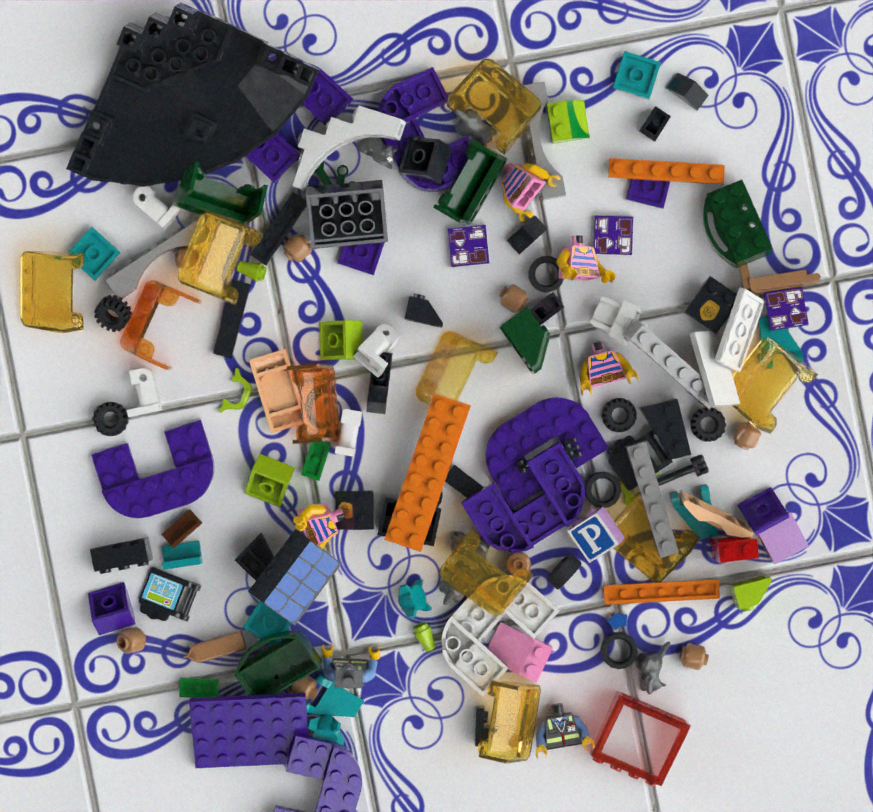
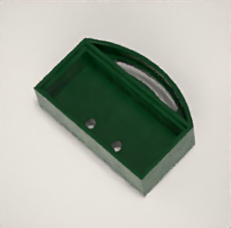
[703,180,773,268]
[235,629,322,695]

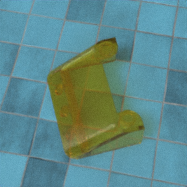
[447,59,541,155]
[178,212,264,305]
[20,251,84,333]
[416,331,498,405]
[733,337,818,434]
[613,491,700,582]
[440,527,534,616]
[478,680,541,764]

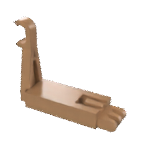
[739,264,821,295]

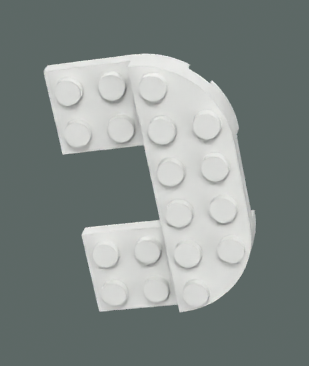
[442,575,560,697]

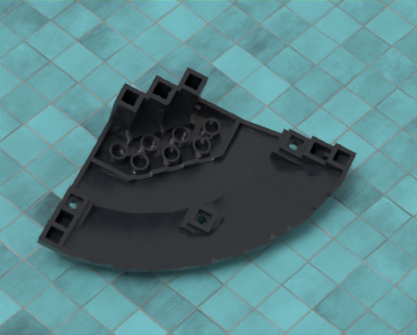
[66,2,320,187]

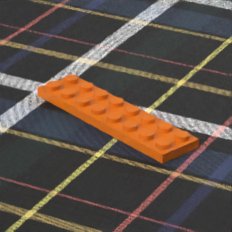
[384,393,471,552]

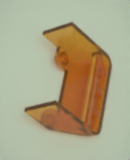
[120,280,202,371]
[287,363,340,444]

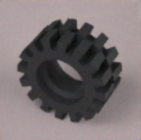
[94,295,132,332]
[602,398,637,432]
[92,402,129,436]
[690,407,726,442]

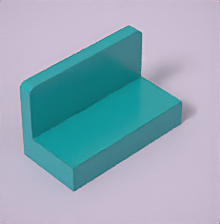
[162,541,203,570]

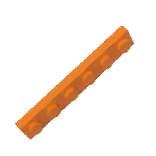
[608,158,725,185]
[603,579,720,605]

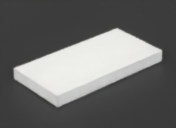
[714,287,765,373]
[690,331,740,407]

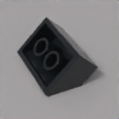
[377,497,442,546]

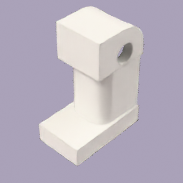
[133,186,182,229]
[353,324,401,378]
[127,368,162,418]
[335,409,363,457]

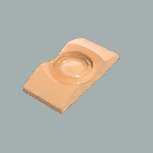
[249,349,308,433]
[679,490,754,537]

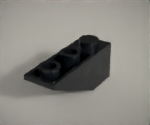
[366,352,393,414]

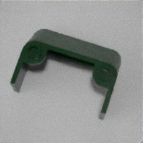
[433,139,507,225]
[173,161,268,227]
[499,307,550,374]

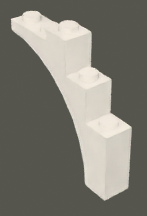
[292,106,406,191]

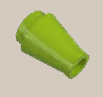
[237,261,267,282]
[413,622,436,652]

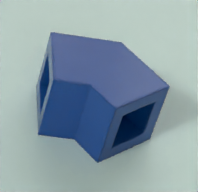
[607,612,627,630]

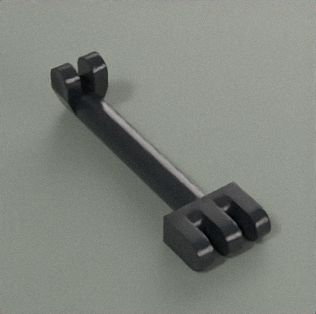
[516,437,583,473]
[657,454,709,486]

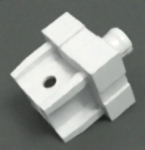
[589,296,648,346]

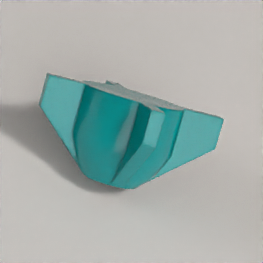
[398,579,432,619]
[307,715,345,746]

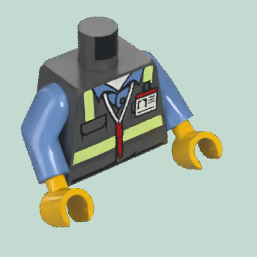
[321,644,381,689]
[536,703,595,758]

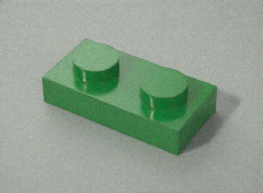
[301,439,331,481]
[179,677,219,698]

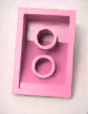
[488,621,553,683]

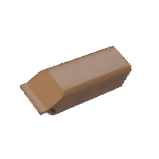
[183,630,247,663]

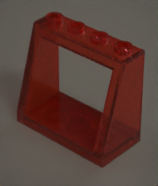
[590,690,691,787]

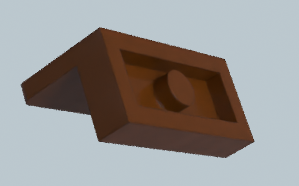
[161,509,203,549]

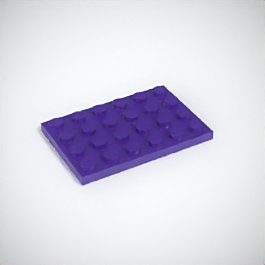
[189,693,309,768]

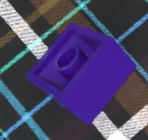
[88,582,136,635]

